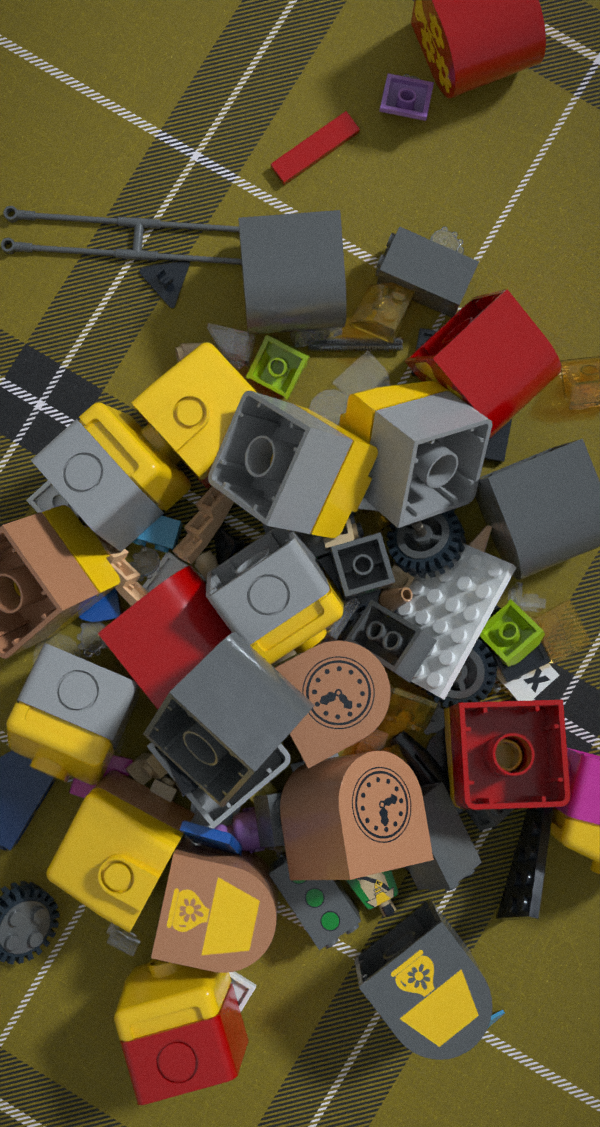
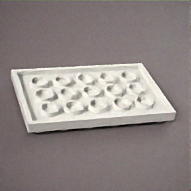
[384,543,517,700]

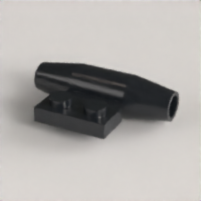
[389,727,464,814]

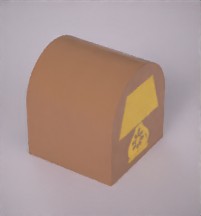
[151,836,279,973]

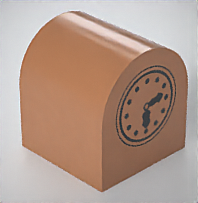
[274,640,390,769]
[280,751,434,880]

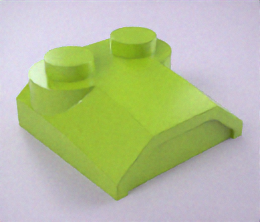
[246,334,310,400]
[479,599,545,667]

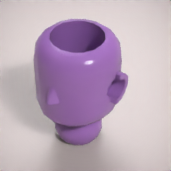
[214,807,267,853]

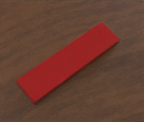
[270,111,360,185]

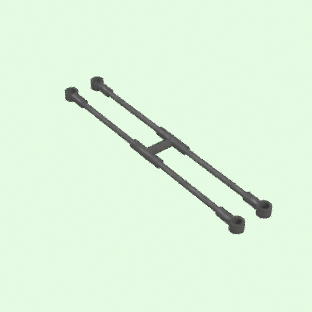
[1,206,242,266]

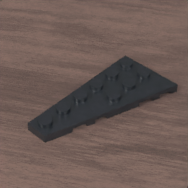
[496,807,554,921]

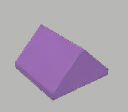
[380,73,434,121]

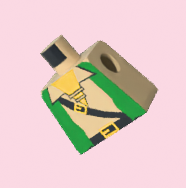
[346,870,399,917]

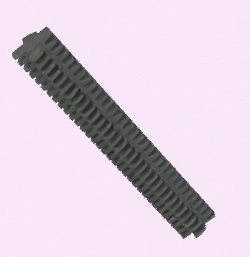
[308,337,403,351]

